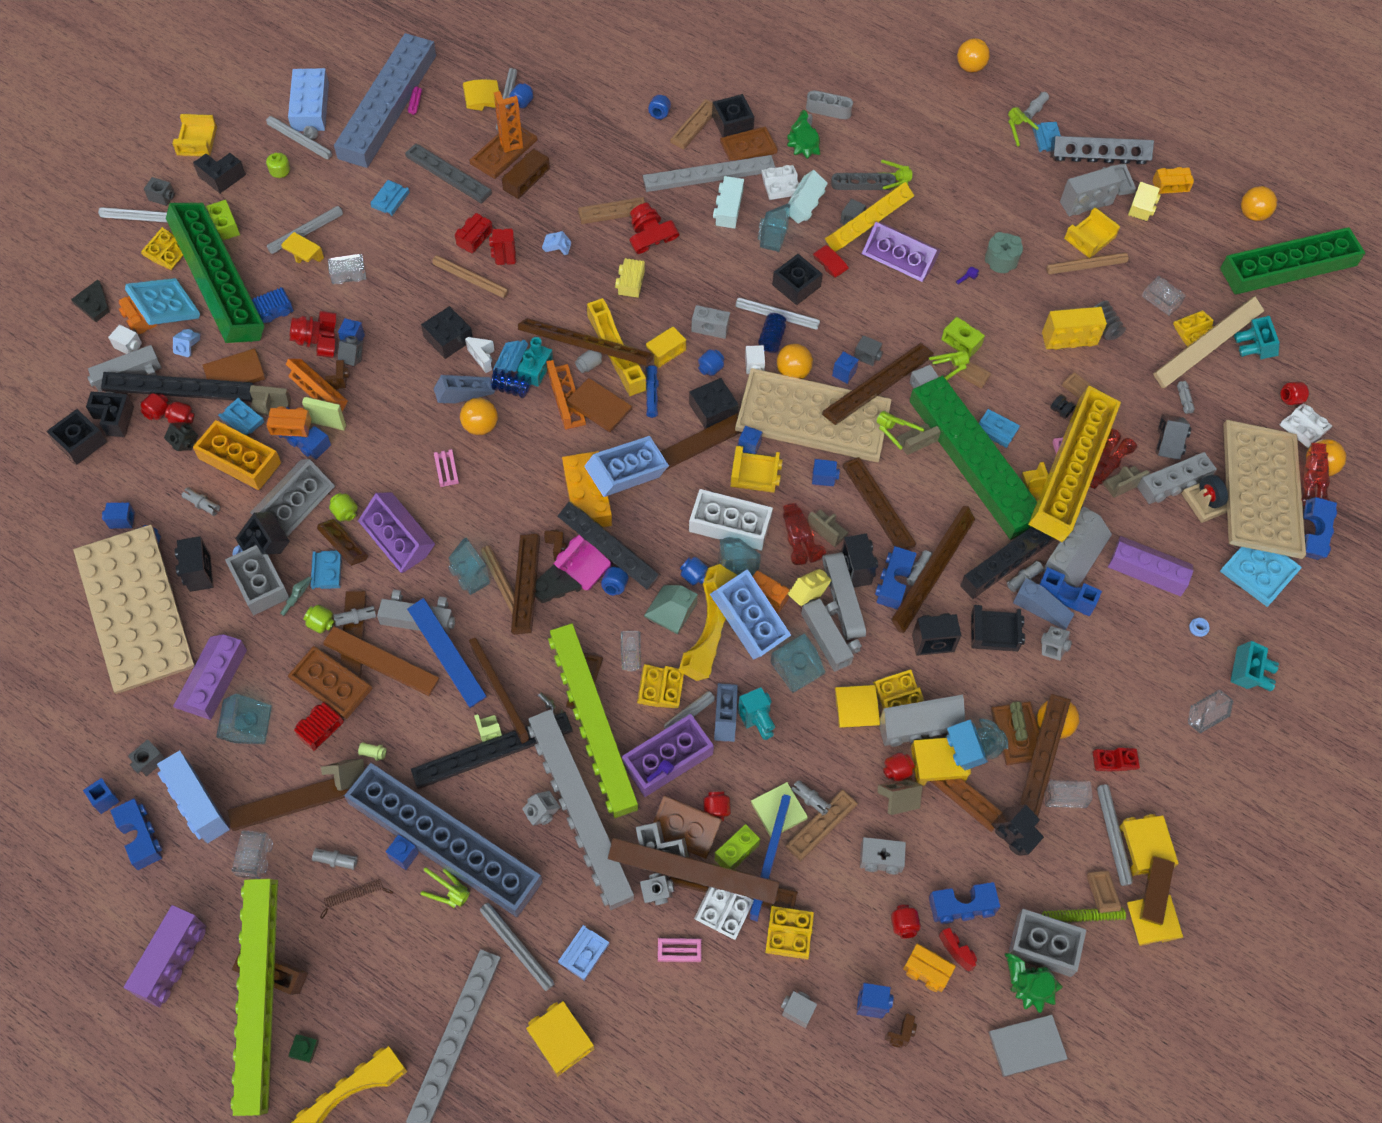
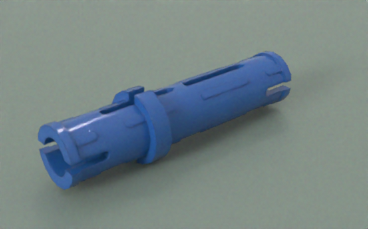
[646,365,659,418]

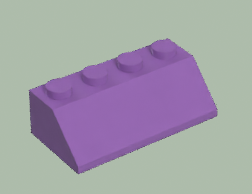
[862,222,941,282]
[358,492,435,573]
[1108,536,1193,597]
[173,634,247,720]

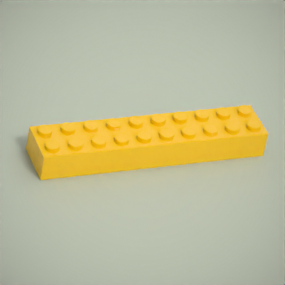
[1028,386,1121,543]

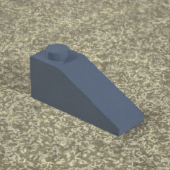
[433,375,495,404]
[1013,578,1074,630]
[714,683,738,742]

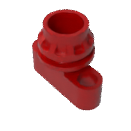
[629,203,680,254]
[289,311,336,358]

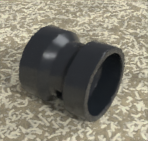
[1050,394,1076,419]

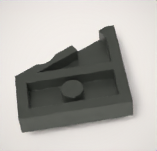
[71,279,110,322]
[535,565,582,603]

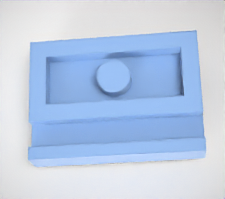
[558,925,609,981]

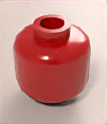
[1280,382,1309,405]
[140,393,168,421]
[165,401,195,425]
[883,752,915,781]
[703,792,731,822]
[891,904,921,939]

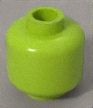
[266,153,290,178]
[329,493,358,521]
[303,604,335,634]

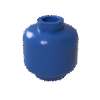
[509,83,533,109]
[648,95,671,119]
[698,349,725,376]
[680,557,708,585]
[601,567,629,596]

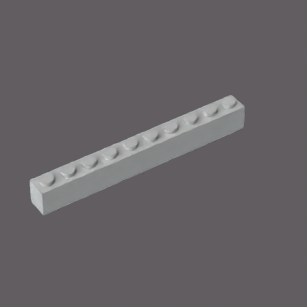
[527,709,634,911]

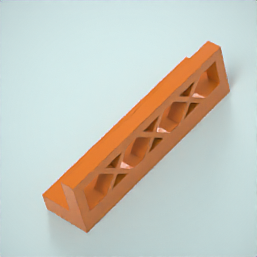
[493,91,523,153]
[285,359,348,412]
[546,360,586,430]

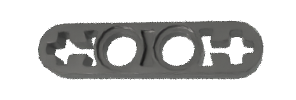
[831,173,896,190]

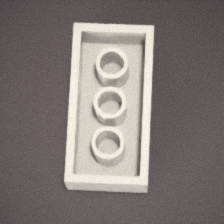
[689,489,773,551]

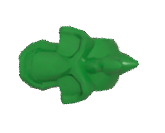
[787,110,820,159]
[1004,953,1063,1013]

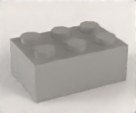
[1060,166,1122,216]
[225,545,289,616]
[1008,909,1086,977]

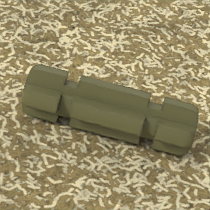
[1010,702,1028,741]

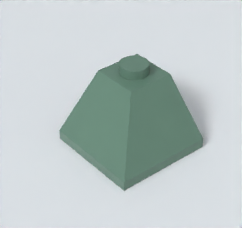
[644,585,698,635]

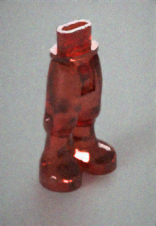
[1090,429,1137,489]
[1301,443,1330,506]
[783,503,826,565]

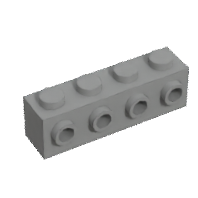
[1137,452,1217,504]

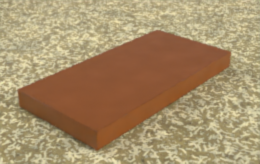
[469,127,538,179]
[288,646,373,720]

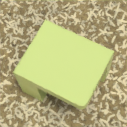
[474,714,502,742]

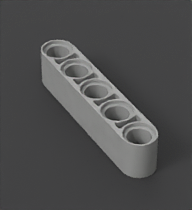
[822,552,866,640]

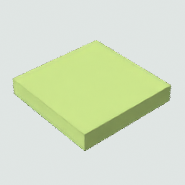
[302,397,346,430]
[751,782,808,837]

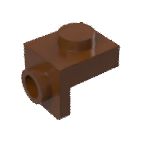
[325,360,350,390]
[544,530,567,561]
[885,1014,917,1048]

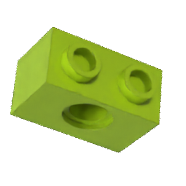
[941,317,985,359]
[714,824,760,870]

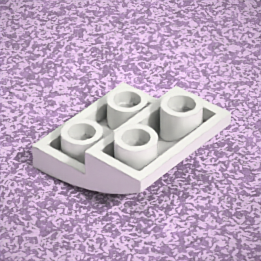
[761,165,799,200]
[1280,403,1332,448]
[694,887,754,940]

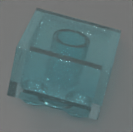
[758,204,791,252]
[718,537,761,576]
[448,538,490,595]
[770,633,825,693]
[216,693,272,744]

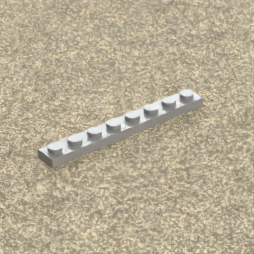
[643,155,775,192]
[406,949,501,1123]

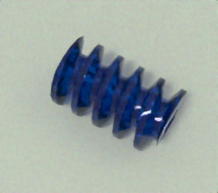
[758,313,786,353]
[491,367,531,398]

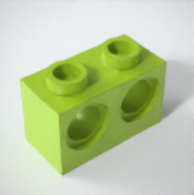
[206,200,240,241]

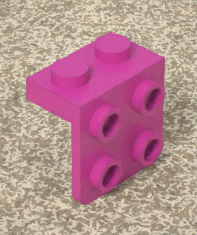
[553,535,611,591]

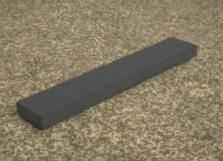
[405,143,492,204]

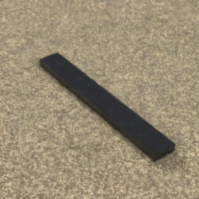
[101,372,254,402]
[411,712,573,789]

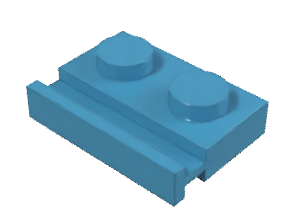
[1032,122,1061,152]
[370,180,410,216]
[493,340,528,375]
[218,398,264,436]
[979,409,1020,448]
[310,551,342,589]

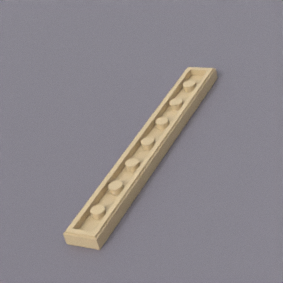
[1153,296,1264,388]

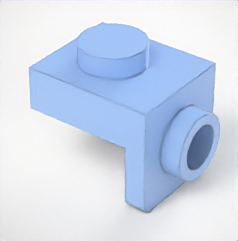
[542,231,571,255]
[173,329,200,357]

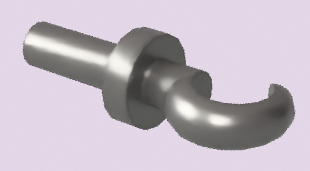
[538,693,563,716]

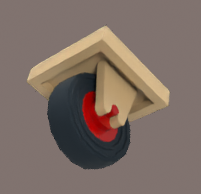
[1181,475,1228,523]

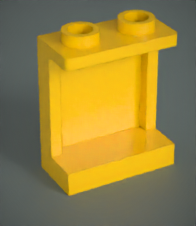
[172,114,217,156]
[1064,208,1120,258]
[730,446,783,493]
[911,738,971,786]
[1119,814,1179,876]
[526,1001,595,1077]

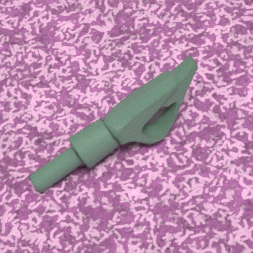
[280,577,312,616]

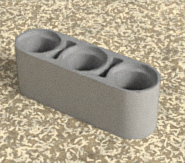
[806,90,853,120]

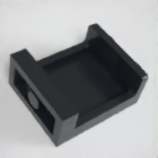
[971,605,1025,652]

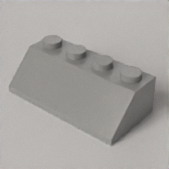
[250,459,335,537]
[1043,506,1112,587]
[879,694,965,747]

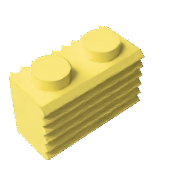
[1128,182,1161,221]
[615,258,645,298]
[788,569,831,606]

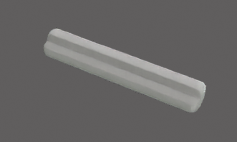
[664,691,715,729]

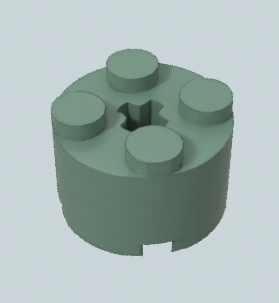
[985,232,1023,273]

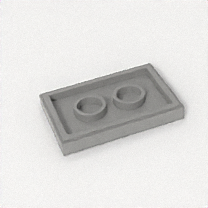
[988,1015,1068,1077]

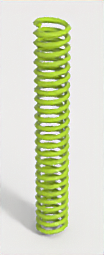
[1042,907,1126,923]

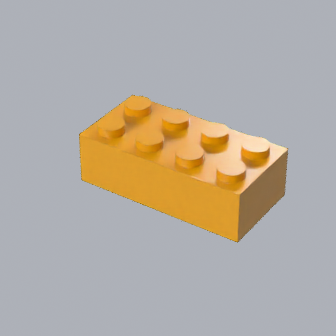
[193,420,281,490]
[562,451,612,532]

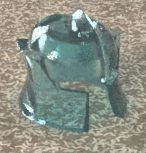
[977,719,1008,760]

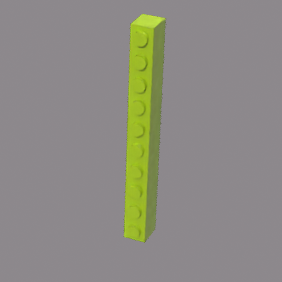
[548,623,638,819]
[231,879,278,1116]

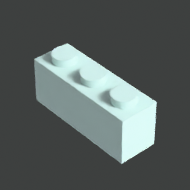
[784,170,828,224]
[713,176,744,228]

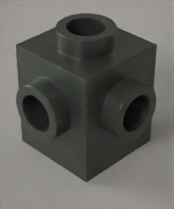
[164,422,198,451]

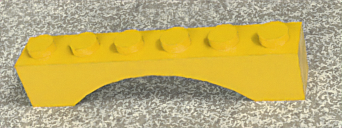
[824,182,914,252]
[587,298,646,396]
[679,564,737,681]
[291,1046,407,1123]

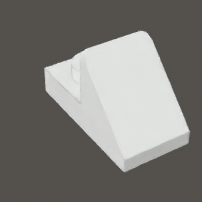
[465,337,494,373]

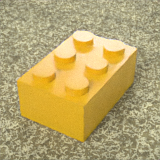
[1042,307,1107,350]

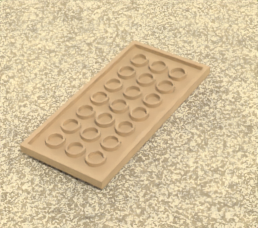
[735,368,892,462]
[1223,420,1306,559]
[73,525,195,694]

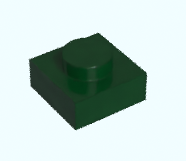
[288,1034,319,1064]

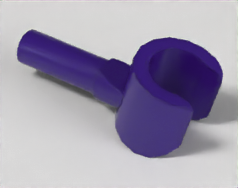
[956,267,979,284]
[646,760,674,782]

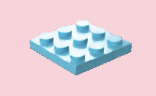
[125,278,200,325]
[1220,547,1302,607]

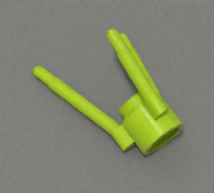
[1008,107,1039,146]
[881,160,912,190]
[929,350,969,380]
[877,411,924,450]
[420,867,470,908]

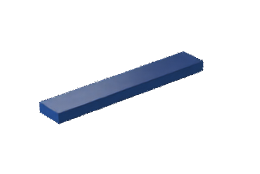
[407,598,487,708]
[750,794,791,922]

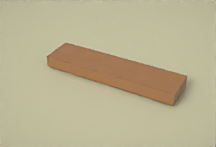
[670,99,712,150]
[578,197,645,224]
[785,790,858,862]

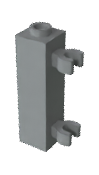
[87,345,162,393]
[377,589,455,635]
[801,598,862,672]

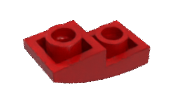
[813,245,849,278]
[1092,747,1140,771]
[939,928,977,972]

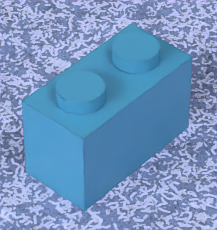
[946,720,988,770]

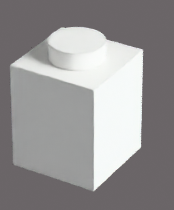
[108,325,142,354]
[745,345,765,374]

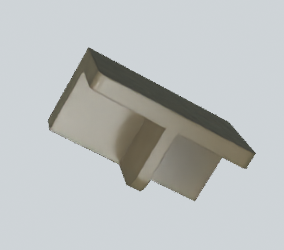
[250,385,291,415]
[896,423,941,455]
[1104,466,1150,498]
[807,510,848,547]
[321,759,364,791]
[877,779,922,815]

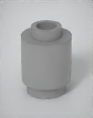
[575,350,602,373]

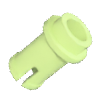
[358,742,386,761]

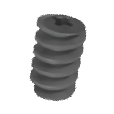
[1095,300,1126,340]

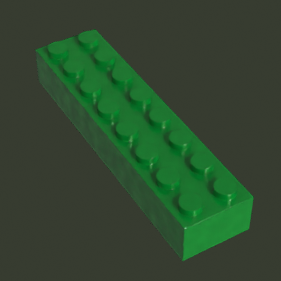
[1220,227,1365,295]

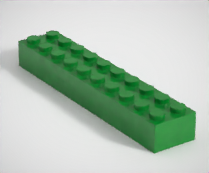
[166,203,264,343]
[909,375,1037,540]

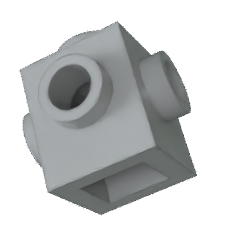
[1041,626,1072,661]
[522,791,560,826]
[640,873,675,905]

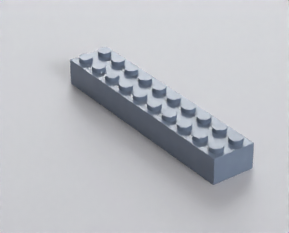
[334,33,436,168]
[345,763,543,918]

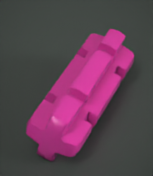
[408,86,422,115]

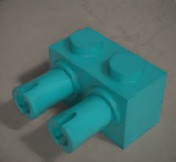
[1234,316,1280,360]
[516,337,553,387]
[1230,641,1279,692]
[738,687,775,740]

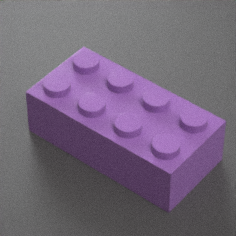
[622,714,714,797]
[123,905,207,1008]

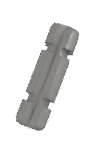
[1177,381,1195,414]

